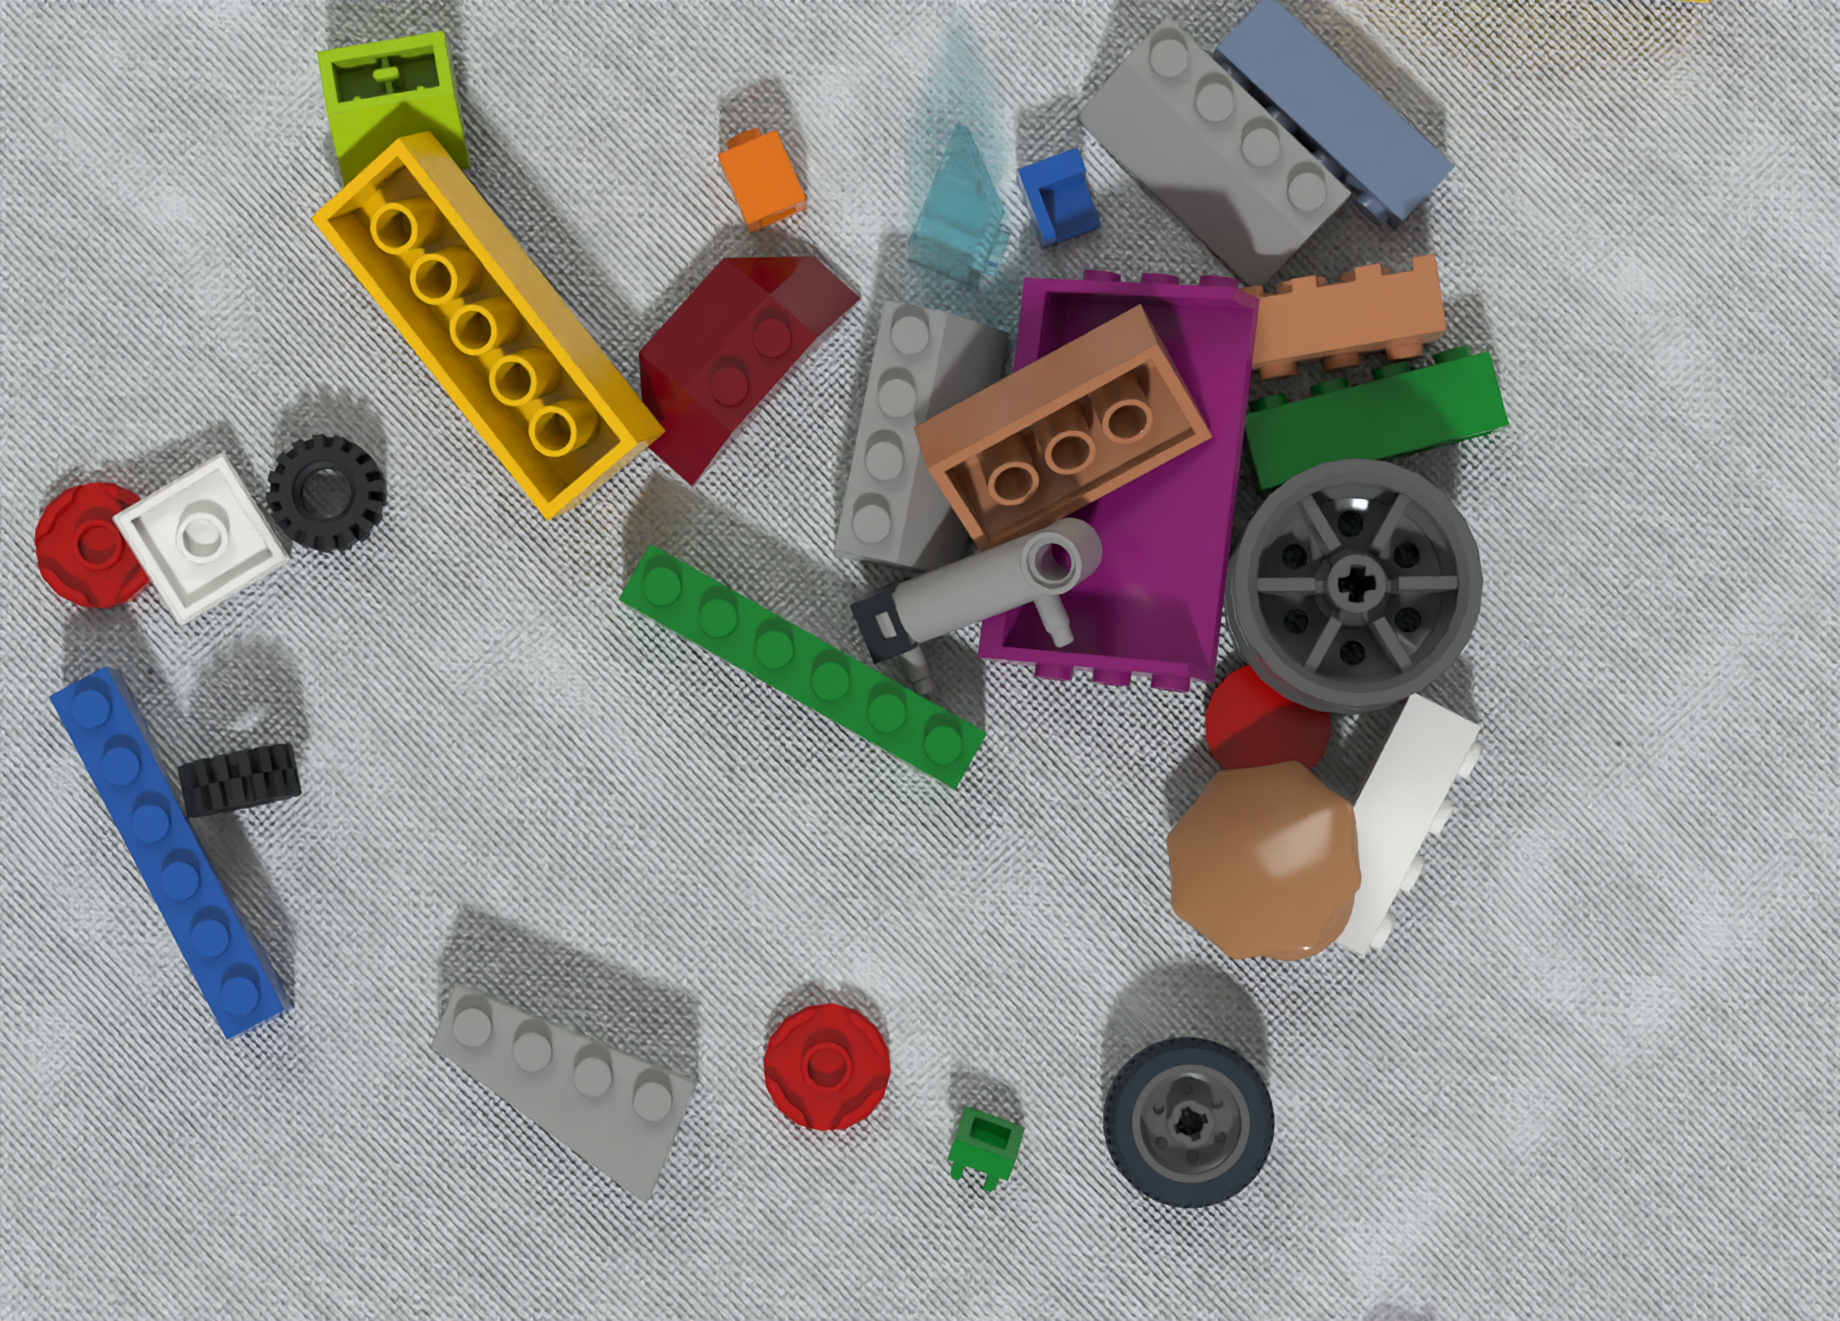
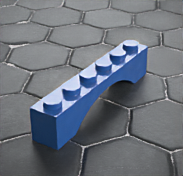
[49,666,295,1040]

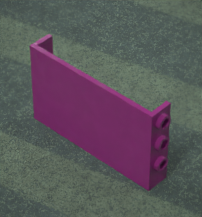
[978,270,1260,693]

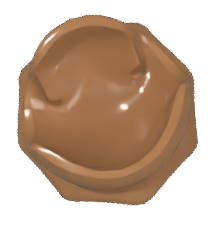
[1166,760,1362,961]

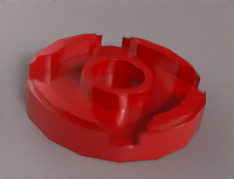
[34,482,152,609]
[1204,664,1331,771]
[763,1003,891,1131]

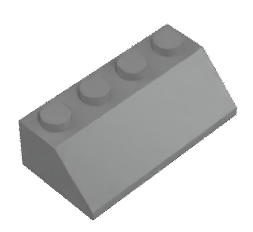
[1076,16,1352,288]
[834,299,1009,574]

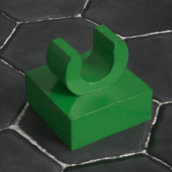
[947,1106,1025,1192]

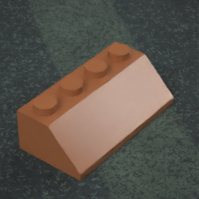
[914,304,1212,552]

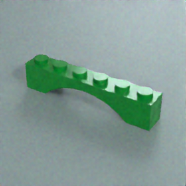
[618,544,987,792]

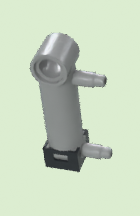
[849,517,1103,697]

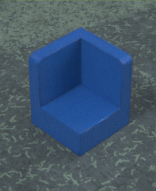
[1016,147,1100,250]

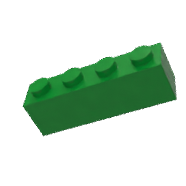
[1243,345,1509,496]

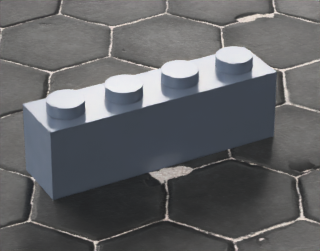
[1212,0,1455,231]

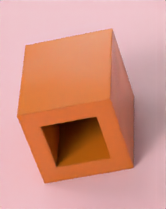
[717,128,807,234]

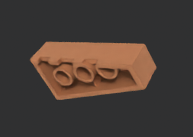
[1238,253,1447,382]

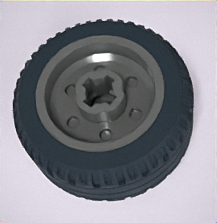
[1103,1037,1275,1208]

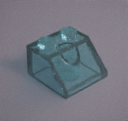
[908,123,1011,289]

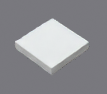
[112,452,291,628]

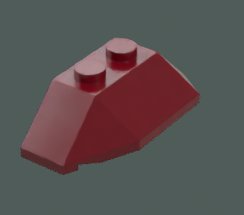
[639,256,861,488]

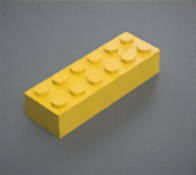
[311,130,666,521]

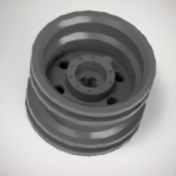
[1223,458,1483,717]

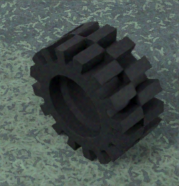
[266,434,387,553]
[177,743,302,818]

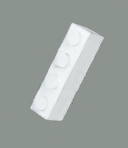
[1333,693,1483,956]

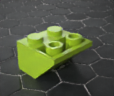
[317,31,471,187]

